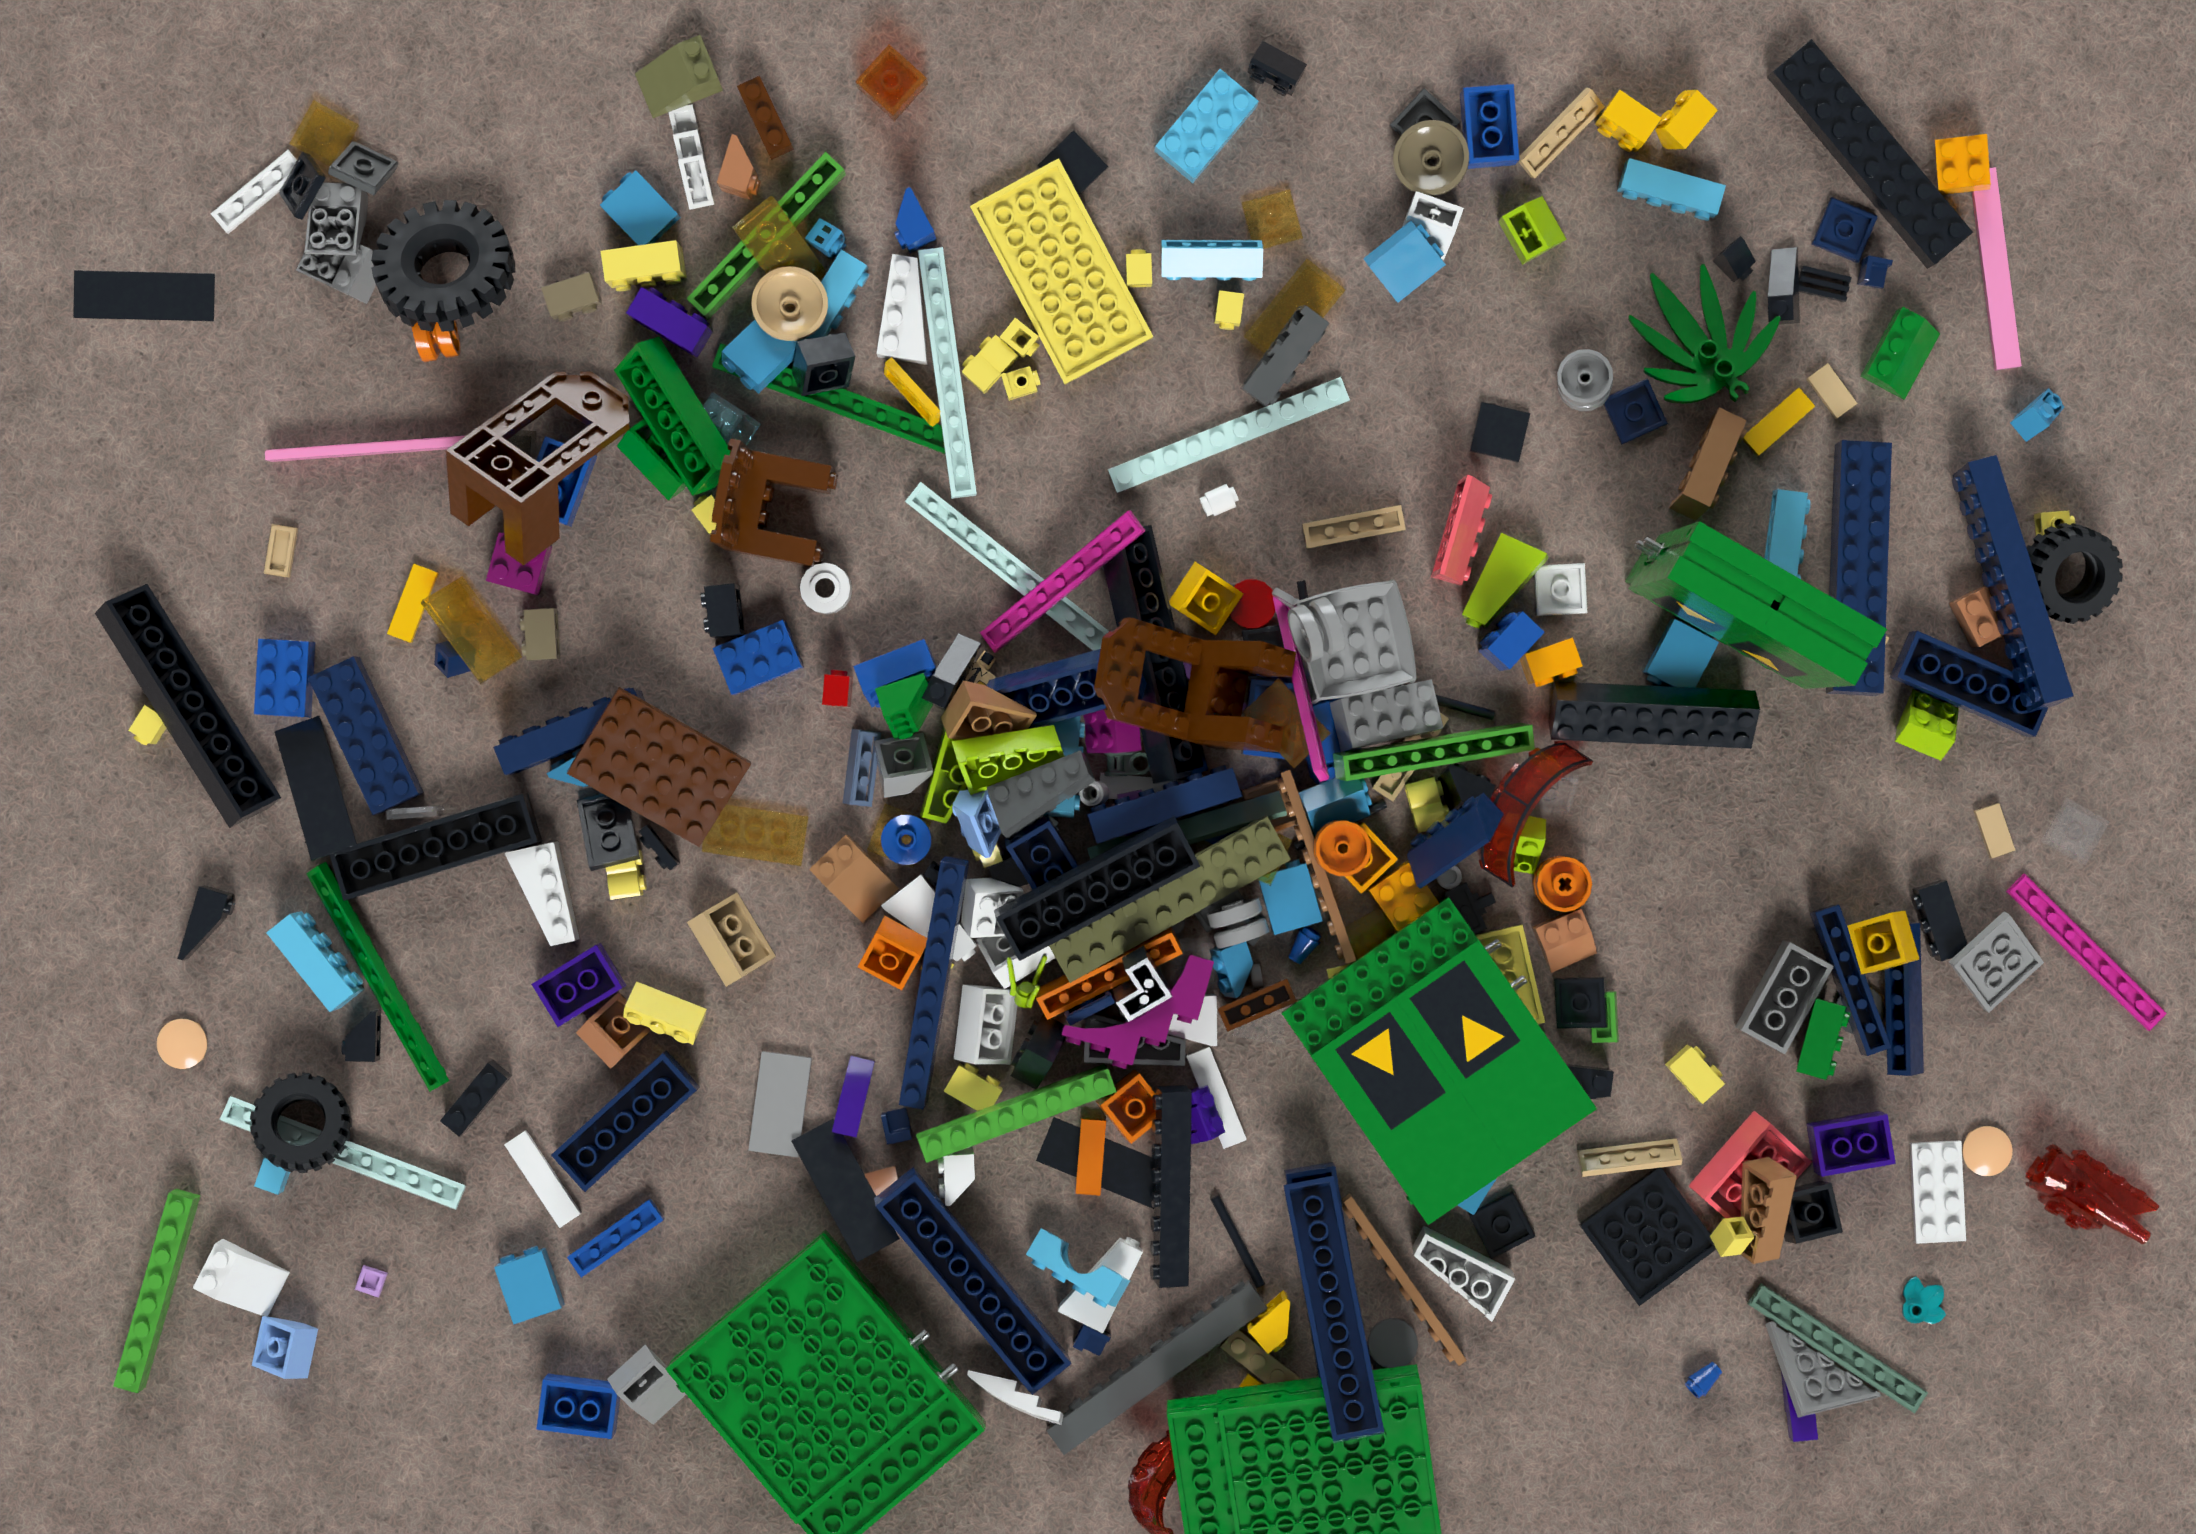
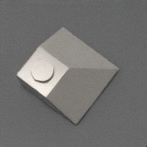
[874,733,933,798]

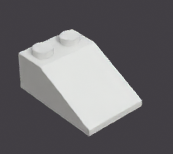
[193,1239,290,1316]

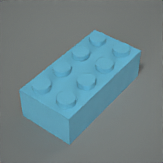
[1155,69,1259,183]
[266,911,364,1012]

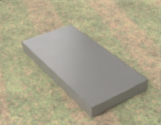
[748,1051,812,1157]

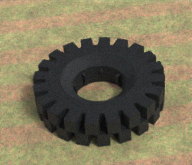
[371,200,516,332]

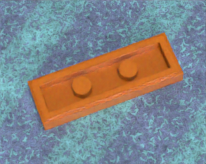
[1075,1118,1106,1196]

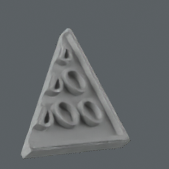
[1765,1321,1881,1417]

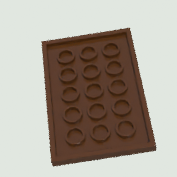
[567,687,751,847]

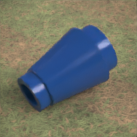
[1288,926,1321,964]
[1685,1362,1722,1399]

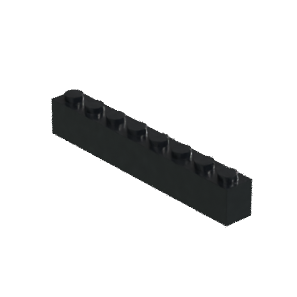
[1150,1085,1192,1288]

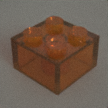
[855,44,928,122]

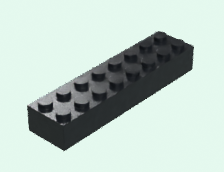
[1548,681,1760,749]
[330,793,542,901]
[994,816,1201,961]

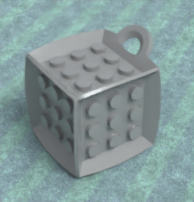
[1272,579,1417,704]

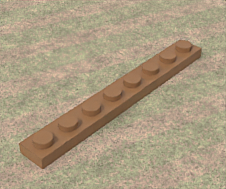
[1277,769,1356,964]
[1342,1193,1467,1366]

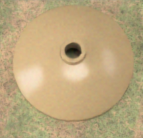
[751,267,828,341]

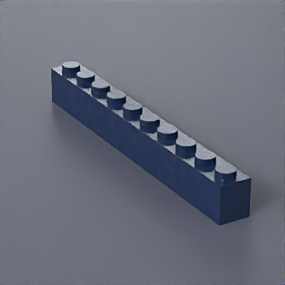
[899,856,970,1110]

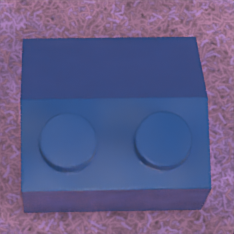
[894,187,936,253]

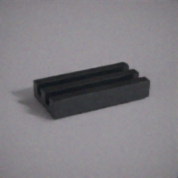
[1799,266,1852,302]

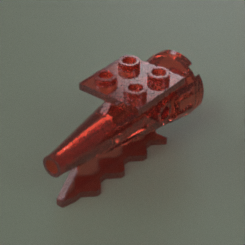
[2025,1144,2159,1244]

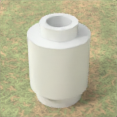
[1199,484,1239,517]
[1079,781,1109,806]

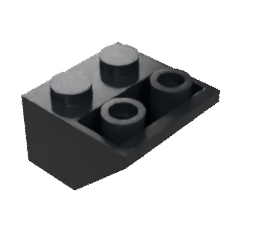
[1247,41,1307,96]
[1438,764,1496,811]

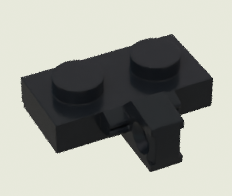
[1443,882,1496,934]

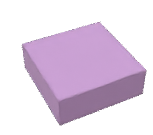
[355,1265,388,1298]

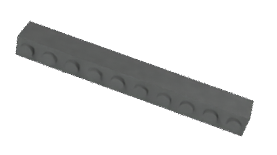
[1046,1280,1268,1455]

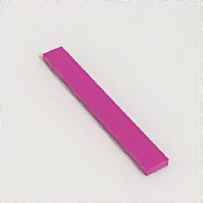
[980,510,1145,653]
[1273,597,1329,782]
[2006,874,2167,1031]

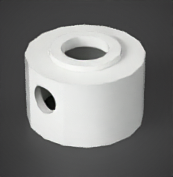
[800,563,852,614]

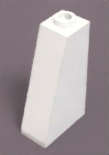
[881,874,977,961]
[1120,994,1217,1046]
[1058,1237,1143,1333]

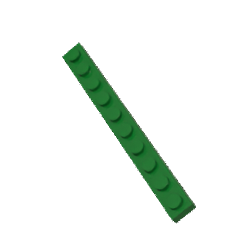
[712,343,945,454]
[306,862,450,1092]

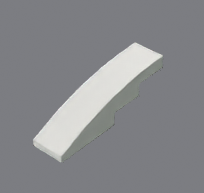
[669,104,714,210]
[967,1370,1064,1425]

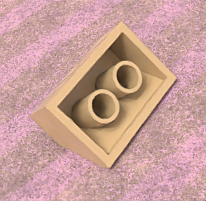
[687,893,776,986]

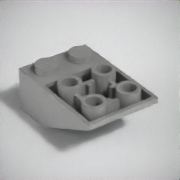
[305,183,368,255]
[296,244,376,304]
[607,1344,686,1425]

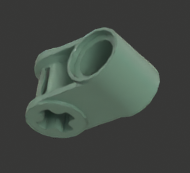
[1104,752,1150,776]

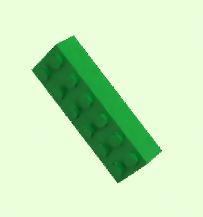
[614,337,731,496]

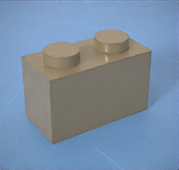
[541,272,602,322]
[520,608,561,661]

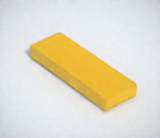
[884,357,941,427]
[1743,388,1815,456]
[387,564,439,643]

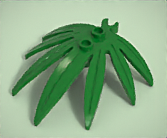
[1628,264,1781,404]

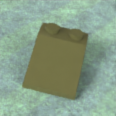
[635,35,723,118]

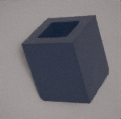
[1857,256,1893,289]
[434,637,475,678]
[881,1108,913,1145]
[1073,1323,1111,1356]

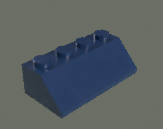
[1407,793,1504,889]

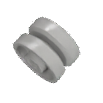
[1557,349,1613,411]
[1288,597,1345,663]
[1207,897,1270,948]

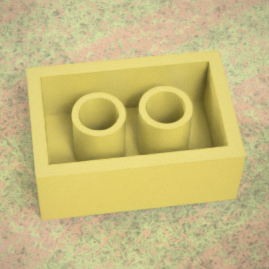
[601,240,687,291]

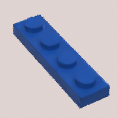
[567,1198,665,1278]

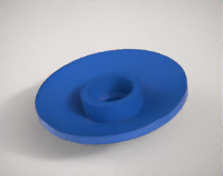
[881,815,931,865]

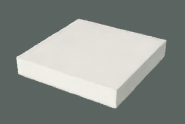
[1534,563,1587,616]

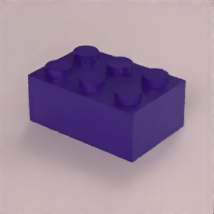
[626,287,713,358]
[531,943,627,1027]
[1806,1111,1896,1177]

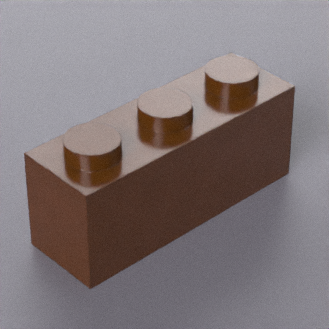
[737,75,794,160]
[1217,978,1297,1032]

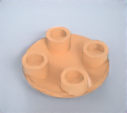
[157,1019,207,1069]
[1962,1126,2012,1176]

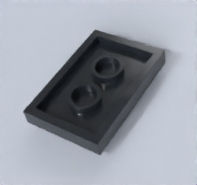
[577,794,640,871]

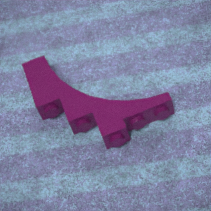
[1062,955,1214,1069]

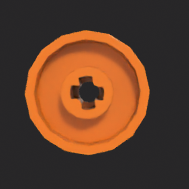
[412,320,461,362]
[1313,820,1371,876]
[1532,855,1592,912]

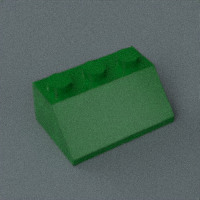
[1860,307,1940,400]
[617,419,687,501]
[875,673,933,739]
[1796,998,1850,1080]

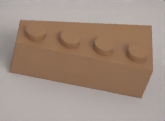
[1669,407,1747,521]
[1741,1157,1797,1264]

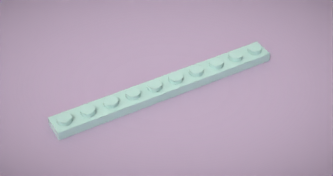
[918,247,977,499]
[1108,377,1350,493]
[905,482,1109,651]
[220,1096,466,1210]

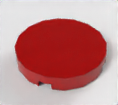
[1230,579,1276,629]

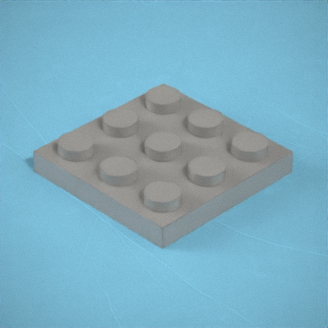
[1949,911,2044,1013]

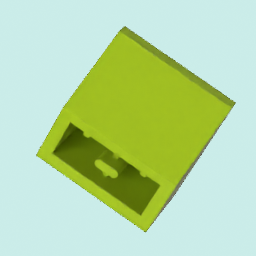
[1498,196,1567,265]
[1895,690,1959,761]
[1485,811,1546,874]

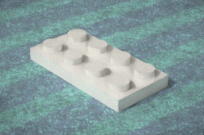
[1910,1140,1966,1244]

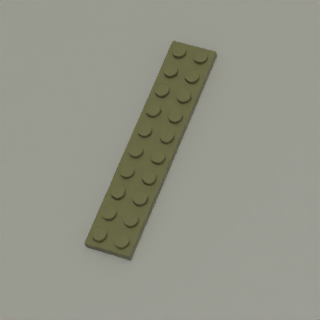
[1049,815,1291,983]

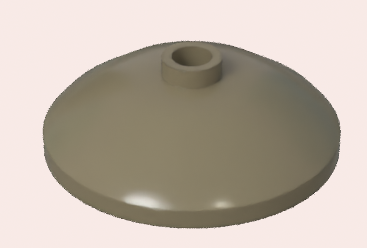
[1393,120,1469,196]

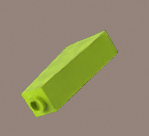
[1462,533,1548,629]

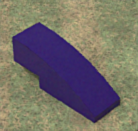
[832,1056,875,1137]
[1781,1371,1818,1442]

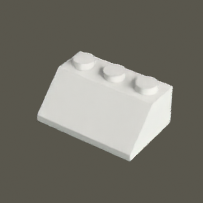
[976,936,1055,989]
[954,985,1017,1065]

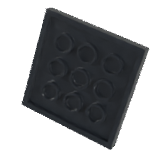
[1578,1167,1716,1306]

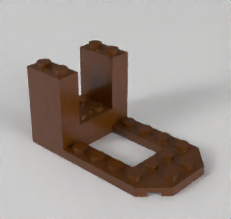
[446,371,629,566]
[710,438,838,567]
[1094,618,1296,752]

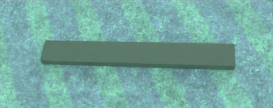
[1087,791,1287,859]
[1747,1283,1928,1413]

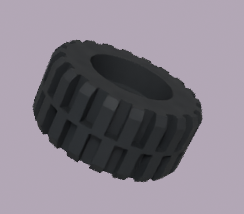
[2026,523,2123,624]
[250,1073,352,1173]

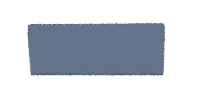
[843,729,881,807]

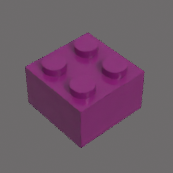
[486,532,552,595]
[1083,709,1141,753]

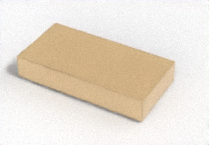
[1806,363,1858,419]
[264,524,298,578]
[1974,803,2015,859]

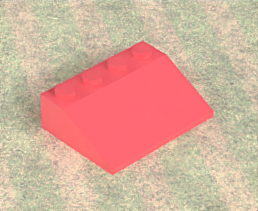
[1431,475,1492,585]
[1688,1111,1812,1218]

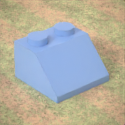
[952,790,1001,858]
[252,1316,318,1379]

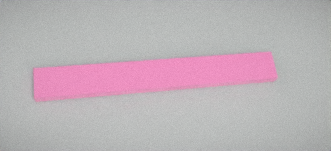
[1972,167,2022,370]
[265,436,465,462]

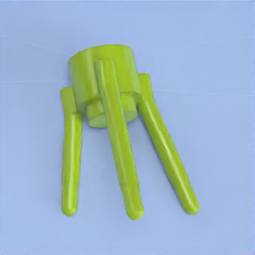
[1007,955,1047,1008]

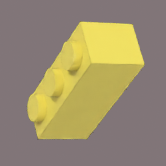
[623,981,707,1045]

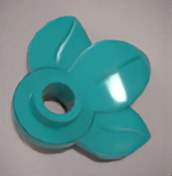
[1902,1276,1946,1324]

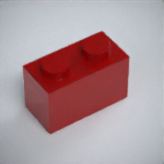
[822,670,853,707]

